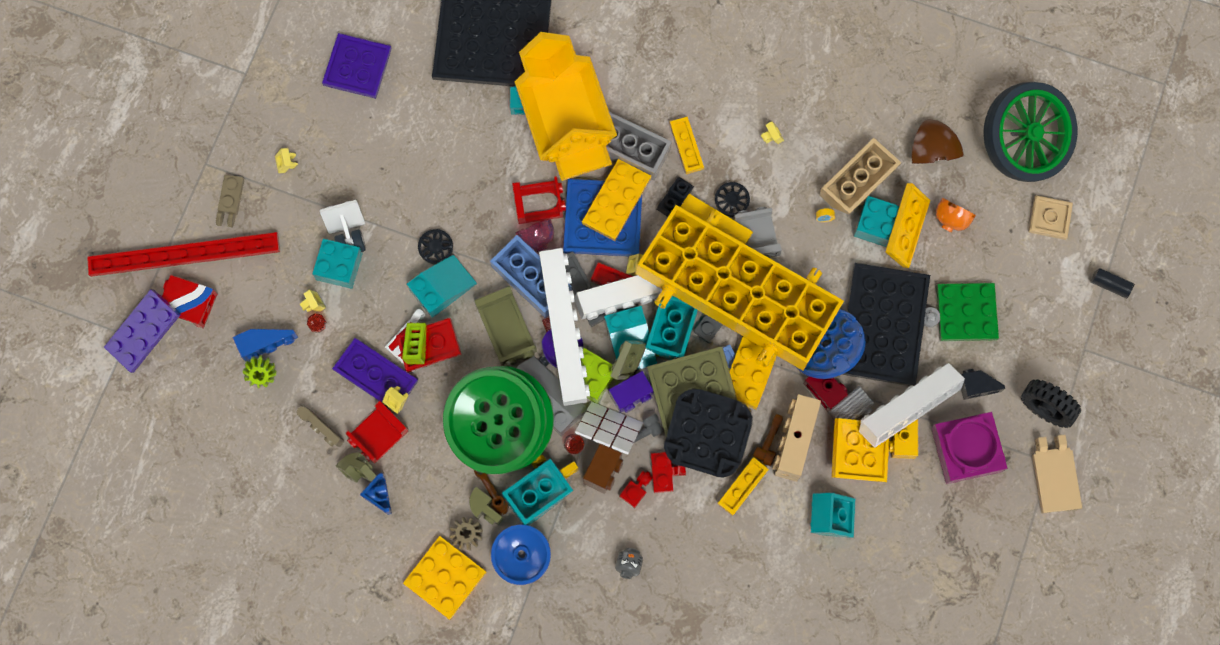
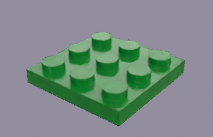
[936,283,999,341]

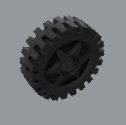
[1021,379,1081,428]

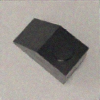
[961,369,1005,400]

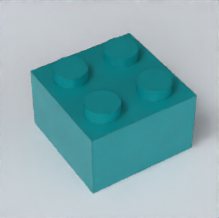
[854,196,900,247]
[312,239,363,289]

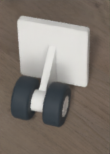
[320,200,366,252]

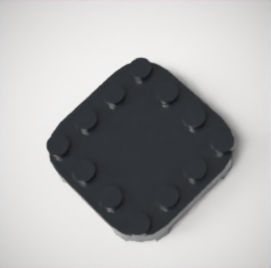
[664,389,753,478]

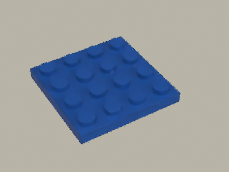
[563,179,642,257]

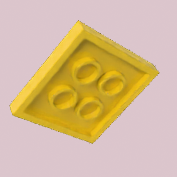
[831,418,889,482]
[403,536,487,620]

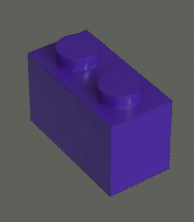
[609,371,654,413]

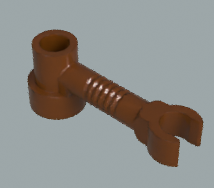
[753,413,784,466]
[474,470,509,515]

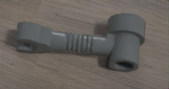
[617,414,663,451]

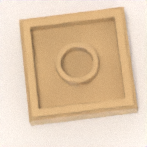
[1029,195,1073,240]

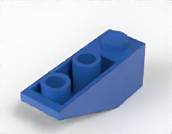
[233,329,298,362]

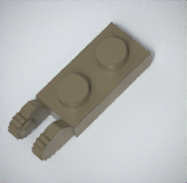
[216,175,244,228]
[297,406,344,447]

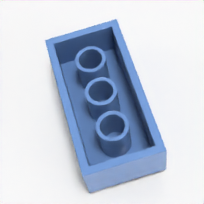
[490,235,572,318]

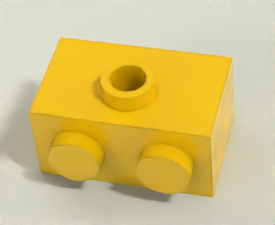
[889,419,918,459]

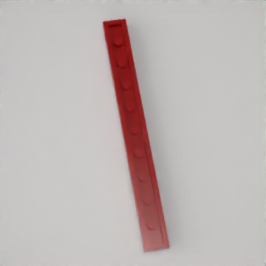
[87,232,280,277]

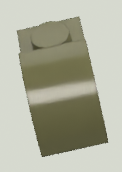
[336,452,376,483]
[469,487,503,525]

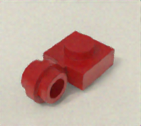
[619,471,653,509]

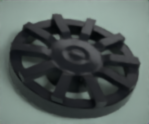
[715,182,750,217]

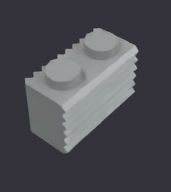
[828,386,874,421]

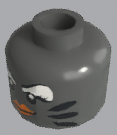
[615,548,643,579]

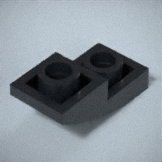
[656,177,694,217]

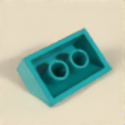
[646,296,698,360]

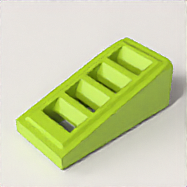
[402,323,426,364]

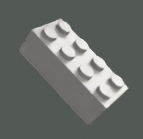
[606,112,672,181]

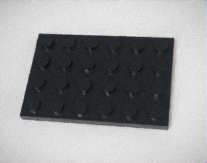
[842,263,931,386]

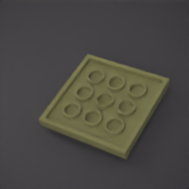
[647,346,737,437]

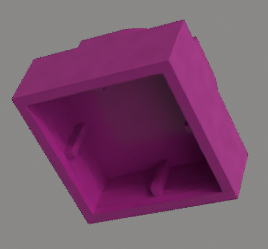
[931,412,1008,484]

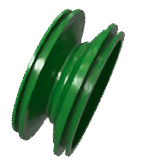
[443,366,554,474]

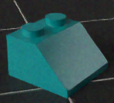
[810,493,856,538]

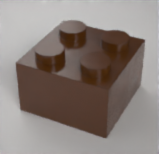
[583,444,623,494]

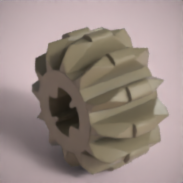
[449,517,483,551]

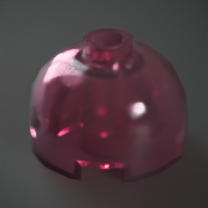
[515,219,555,252]

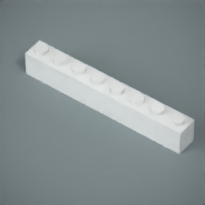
[539,248,590,406]

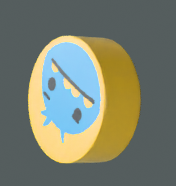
[816,208,835,222]

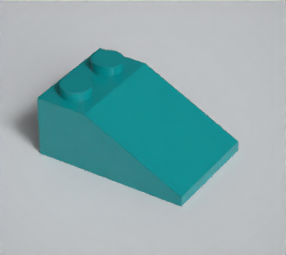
[406,255,477,318]
[604,306,657,371]
[502,459,573,526]

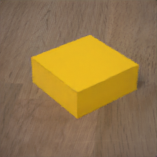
[559,461,579,479]

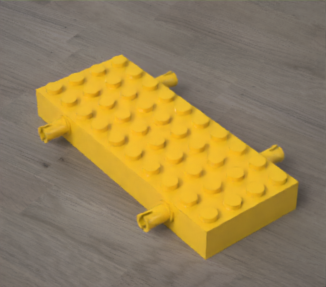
[635,205,844,371]

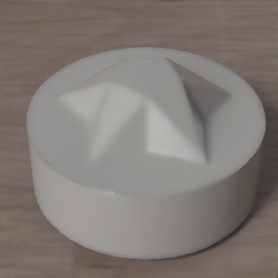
[924,307,940,328]

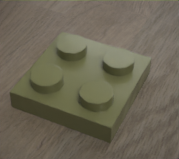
[611,341,647,380]

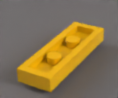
[670,116,704,174]
[717,457,769,516]

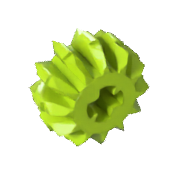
[243,355,277,389]

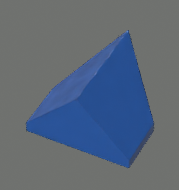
[360,473,392,515]

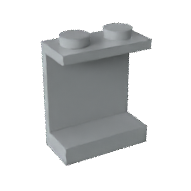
[734,207,782,258]

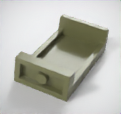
[474,286,537,366]

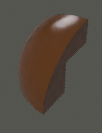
[912,119,964,164]

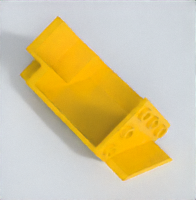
[515,32,617,181]

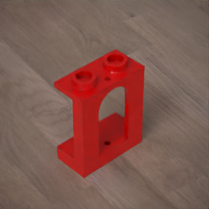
[512,176,566,224]

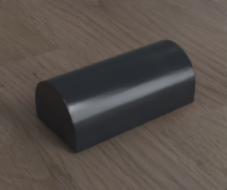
[1091,268,1135,299]

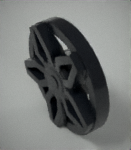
[418,229,454,264]

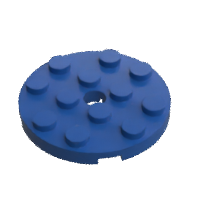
[795,309,865,379]

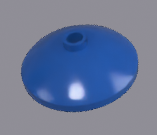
[491,525,551,585]

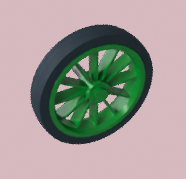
[983,82,1078,182]

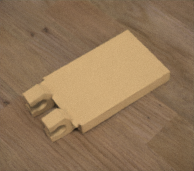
[1032,435,1082,513]

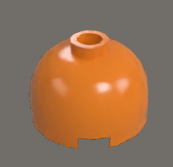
[936,198,976,233]

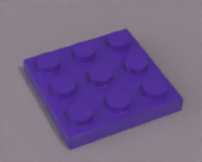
[322,33,392,99]

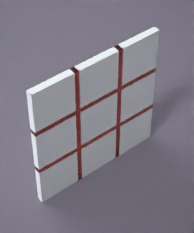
[575,402,643,454]

